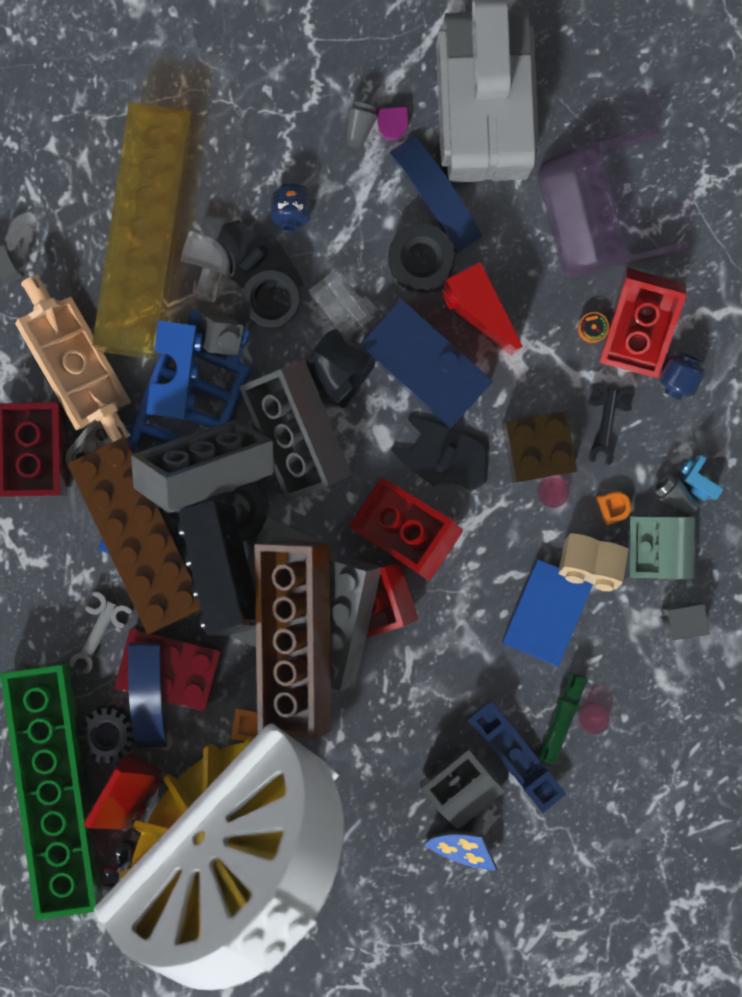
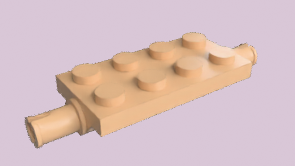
[15,274,131,442]

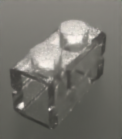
[309,268,376,342]

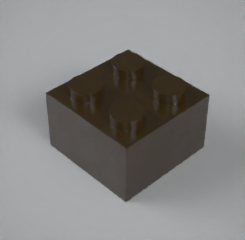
[502,411,577,483]

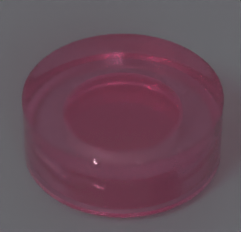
[537,477,569,508]
[578,703,610,734]

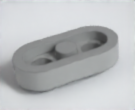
[65,421,112,466]

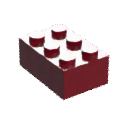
[0,402,67,497]
[115,625,223,711]

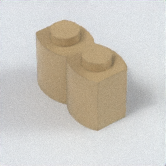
[558,533,629,591]

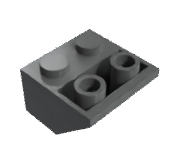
[419,744,505,830]

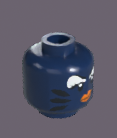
[270,183,311,232]

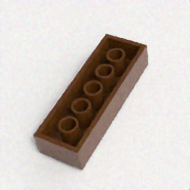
[68,437,201,634]
[255,540,331,739]

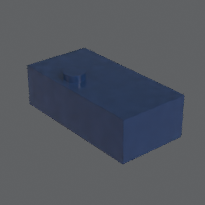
[360,299,493,429]

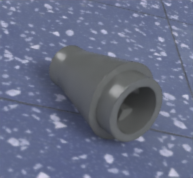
[345,101,378,149]
[654,473,699,517]

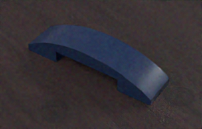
[389,135,482,253]
[128,642,168,747]
[467,700,566,813]

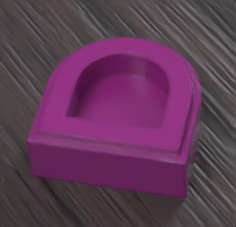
[376,107,408,141]

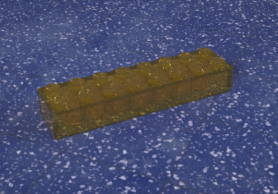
[92,102,194,360]

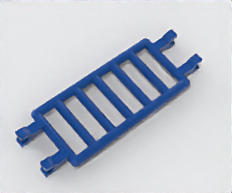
[98,309,251,554]

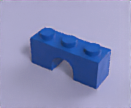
[146,320,203,419]

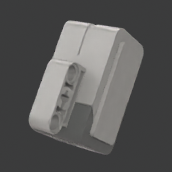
[436,0,539,183]

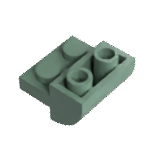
[630,517,696,579]

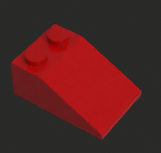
[441,262,523,356]
[599,268,687,378]
[348,477,463,581]
[366,562,419,638]
[84,752,162,829]

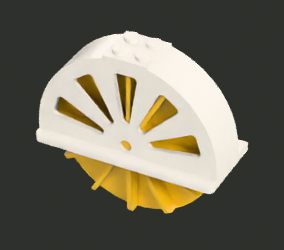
[94,724,344,990]

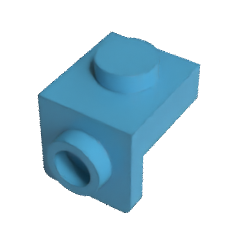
[680,454,724,501]

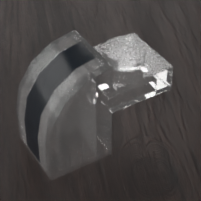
[180,231,235,303]

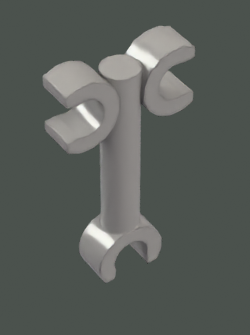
[69,591,133,674]

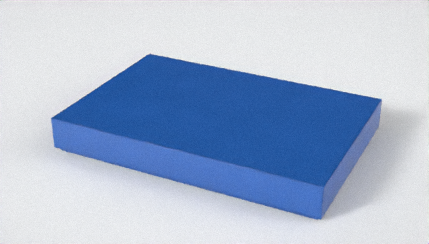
[502,559,593,667]

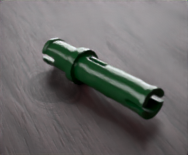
[538,672,589,765]

